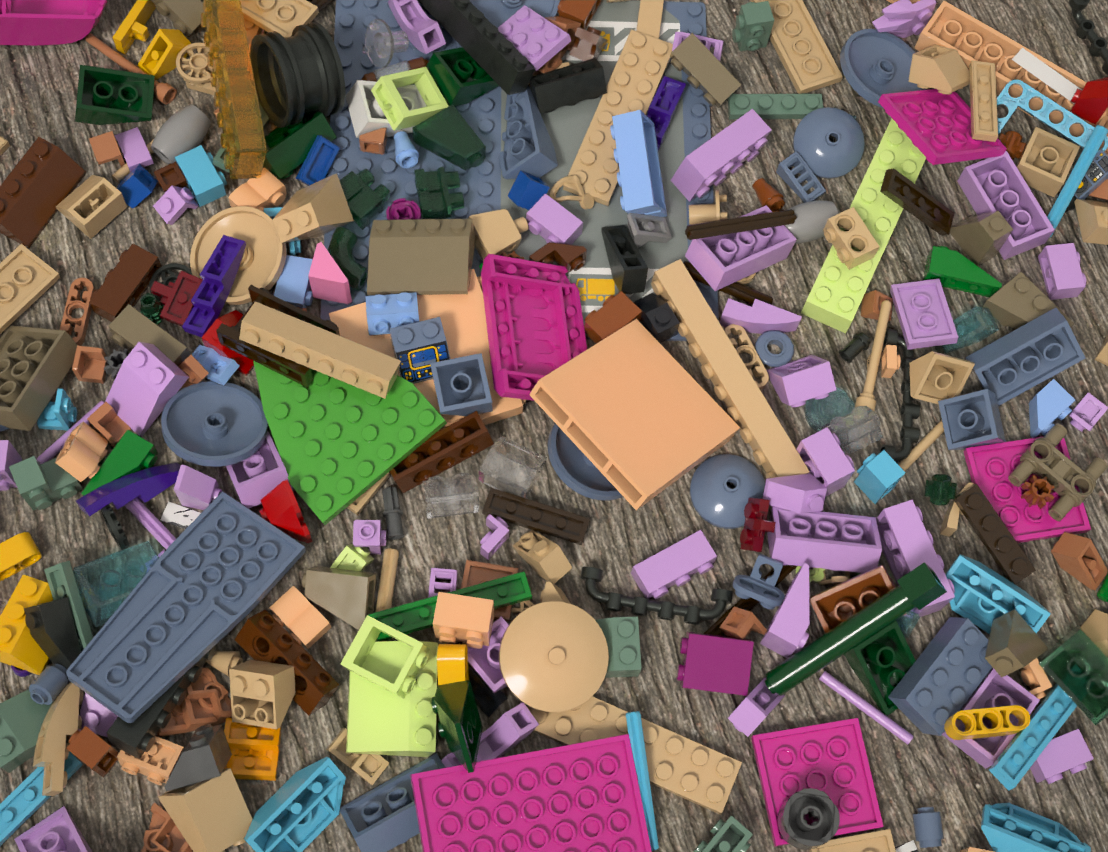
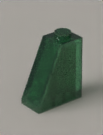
[412,104,486,171]

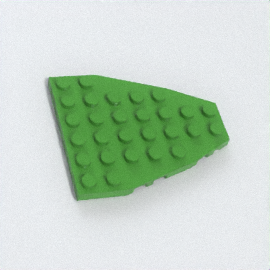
[253,361,447,525]

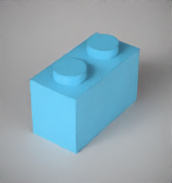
[175,145,227,207]
[854,450,906,504]

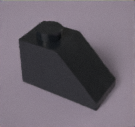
[633,293,680,343]

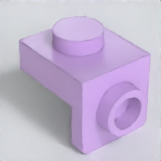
[153,185,199,225]
[1068,392,1108,432]
[353,520,387,554]

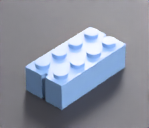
[610,110,667,217]

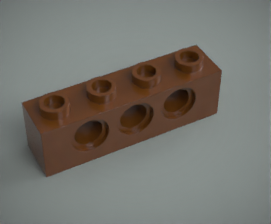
[390,411,494,493]
[234,610,339,716]

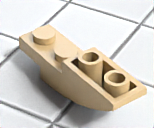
[33,682,83,796]

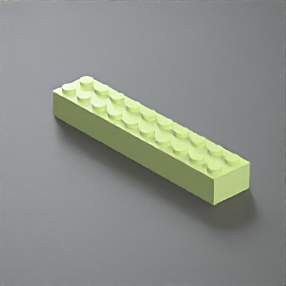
[801,118,926,334]

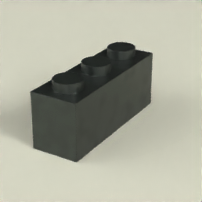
[529,58,607,113]

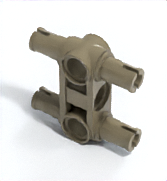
[1008,423,1108,521]

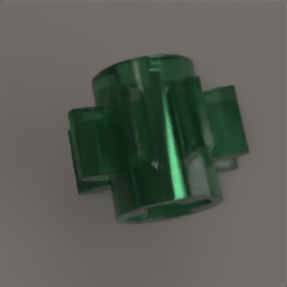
[924,474,957,505]

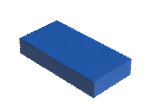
[296,135,340,186]

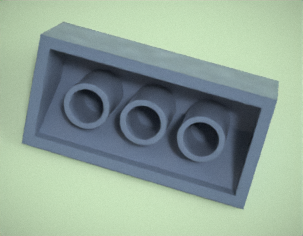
[965,308,1085,406]
[340,753,446,852]

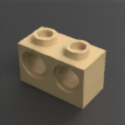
[823,207,880,270]

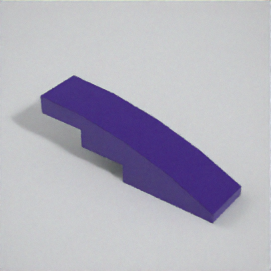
[647,76,686,151]
[182,235,246,337]
[76,463,181,517]

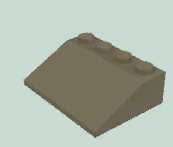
[367,219,476,295]
[0,326,78,431]

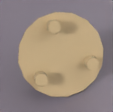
[689,190,728,225]

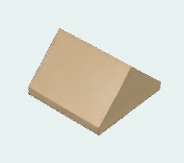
[909,351,975,404]

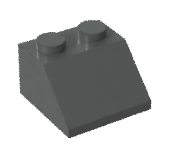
[165,724,232,792]

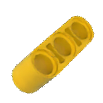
[0,532,42,582]
[437,644,469,685]
[944,705,1030,740]

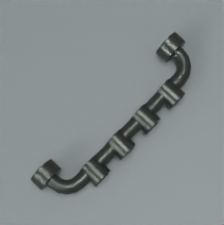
[1069,0,1108,74]
[880,328,920,461]
[580,567,733,625]

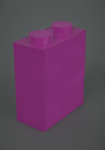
[676,632,754,696]

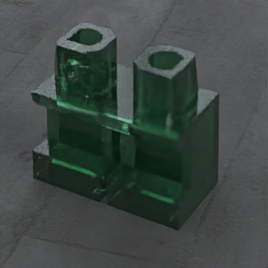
[414,166,464,219]
[339,169,390,230]

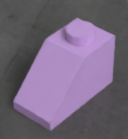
[174,465,222,510]
[762,473,827,514]
[728,678,784,737]

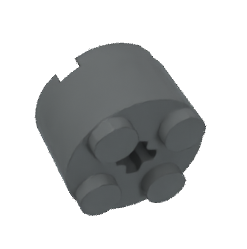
[777,788,840,850]

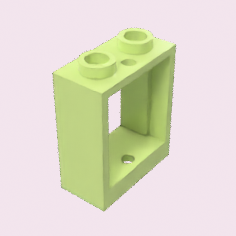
[371,67,449,131]
[340,615,430,699]

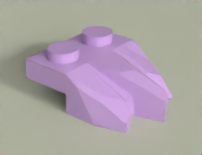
[872,0,937,38]

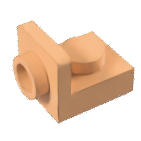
[1020,658,1052,700]

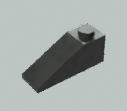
[601,225,648,294]
[24,597,81,681]

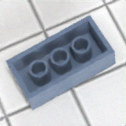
[888,617,992,736]

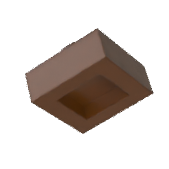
[154,162,188,193]

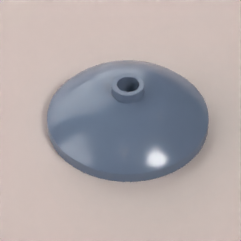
[793,107,865,179]
[690,454,765,529]

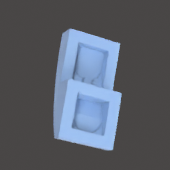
[192,345,239,385]

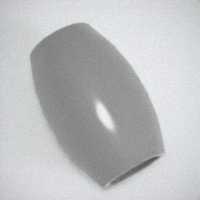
[151,104,211,165]
[785,200,839,244]

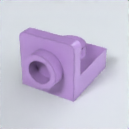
[480,514,509,560]

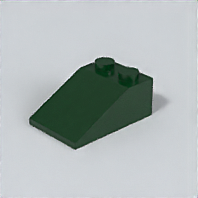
[426,47,499,108]
[75,65,155,125]
[844,621,916,716]
[432,680,483,773]

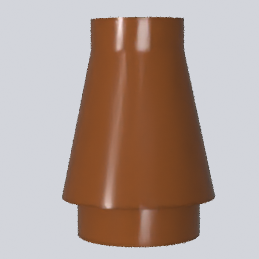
[752,178,785,212]

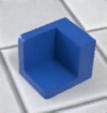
[117,164,158,208]
[508,170,550,210]

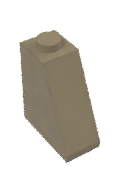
[950,211,1013,266]
[302,566,376,630]
[985,609,1048,677]

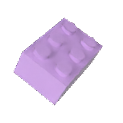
[942,668,1040,769]

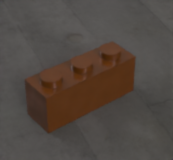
[89,243,162,322]

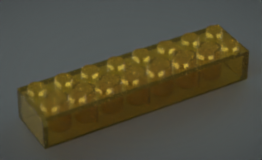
[201,0,267,179]

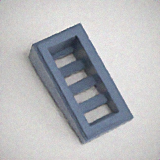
[776,152,826,203]

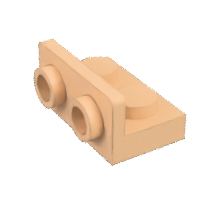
[117,736,184,785]

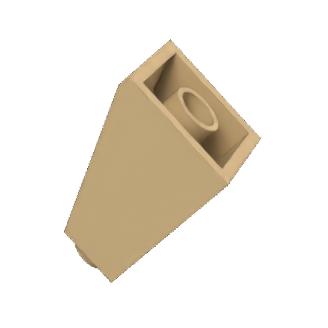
[273,174,354,243]
[158,768,253,852]

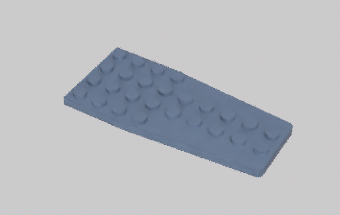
[66,491,306,723]

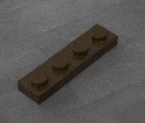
[880,168,955,236]
[953,484,1036,585]
[482,488,590,545]

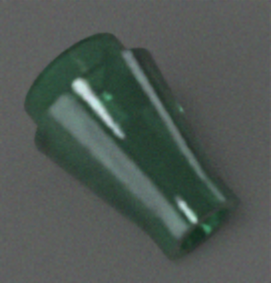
[140,293,164,324]

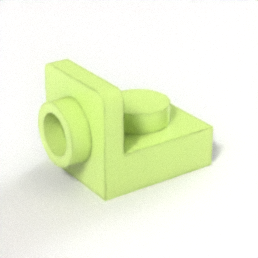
[330,543,374,572]

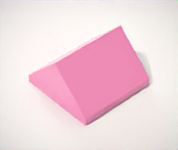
[308,242,352,304]

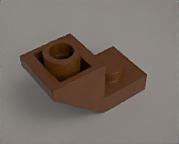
[529,242,587,274]

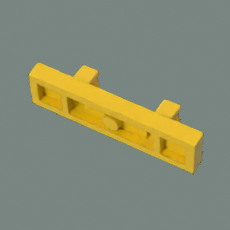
[112,0,156,54]

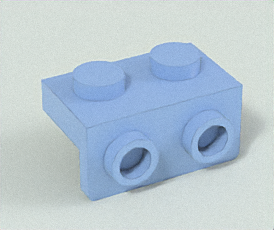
[365,292,419,335]

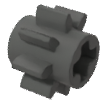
[104,349,129,381]

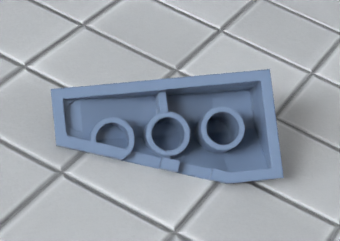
[499,85,558,179]

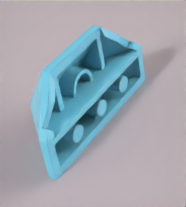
[945,554,1051,634]
[244,757,346,852]
[981,803,1091,852]

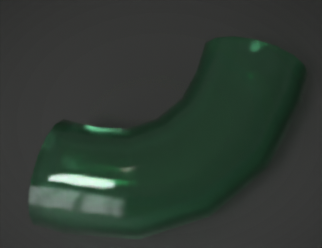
[328,227,368,291]

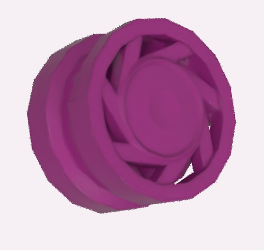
[386,198,421,220]

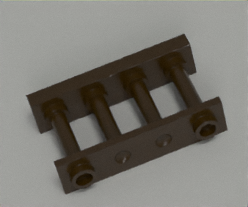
[216,285,340,388]

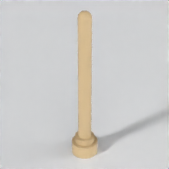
[854,300,891,413]

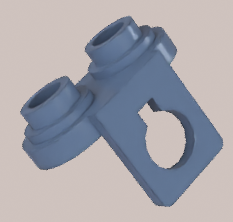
[732,554,785,609]

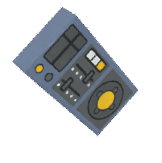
[1065,149,1108,199]

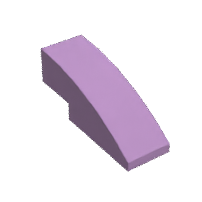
[719,298,802,334]

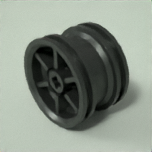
[250,22,346,128]

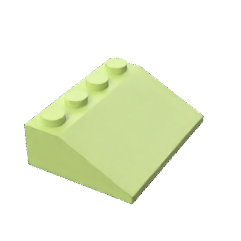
[346,641,438,757]

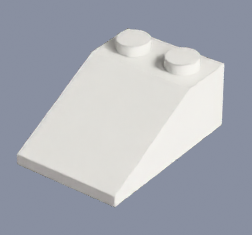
[345,80,432,138]

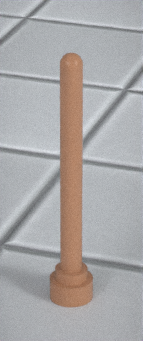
[85,33,177,105]

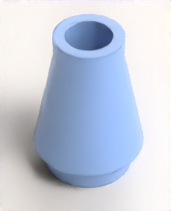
[394,131,419,168]

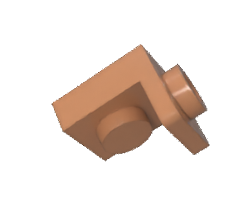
[178,354,209,391]

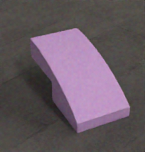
[115,127,154,172]

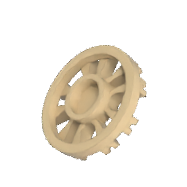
[176,43,222,85]

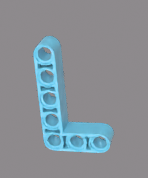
[997,80,1108,154]

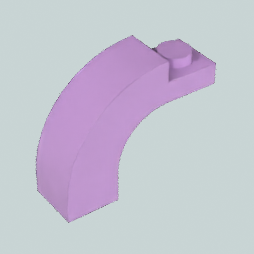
[387,0,446,54]
[441,703,539,768]

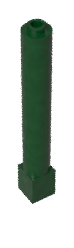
[765,562,947,696]

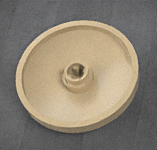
[190,206,287,305]
[499,601,609,712]

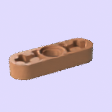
[60,278,95,346]

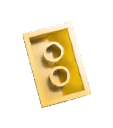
[0,575,53,675]

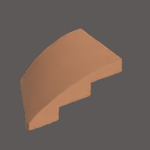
[157,667,232,737]
[140,803,193,852]

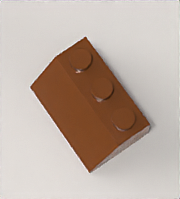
[809,565,907,633]

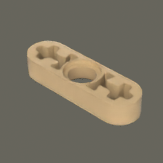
[724,324,769,391]

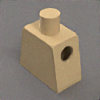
[468,209,529,262]

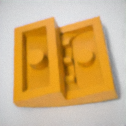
[224,718,282,781]

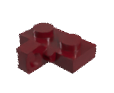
[150,271,203,327]
[740,498,776,552]

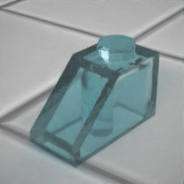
[942,306,999,353]

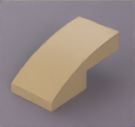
[940,482,974,537]
[326,727,389,785]

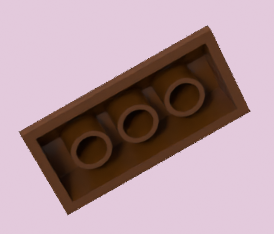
[0,137,86,249]

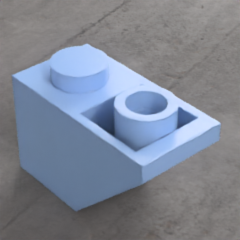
[1029,379,1075,438]

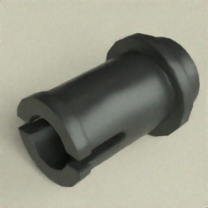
[839,332,871,363]

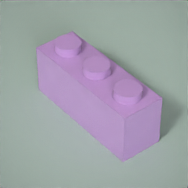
[631,530,717,599]

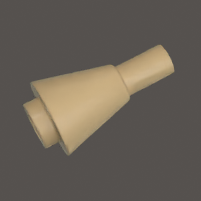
[206,651,243,677]

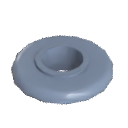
[755,330,794,367]

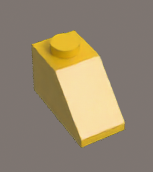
[137,29,191,80]

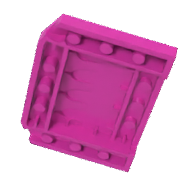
[481,254,587,401]

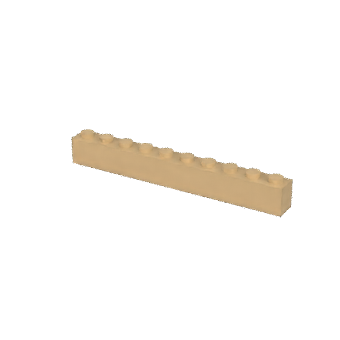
[651,259,810,478]

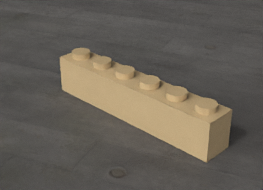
[239,301,401,399]

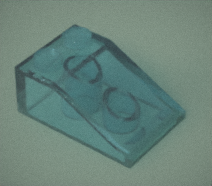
[73,541,159,627]

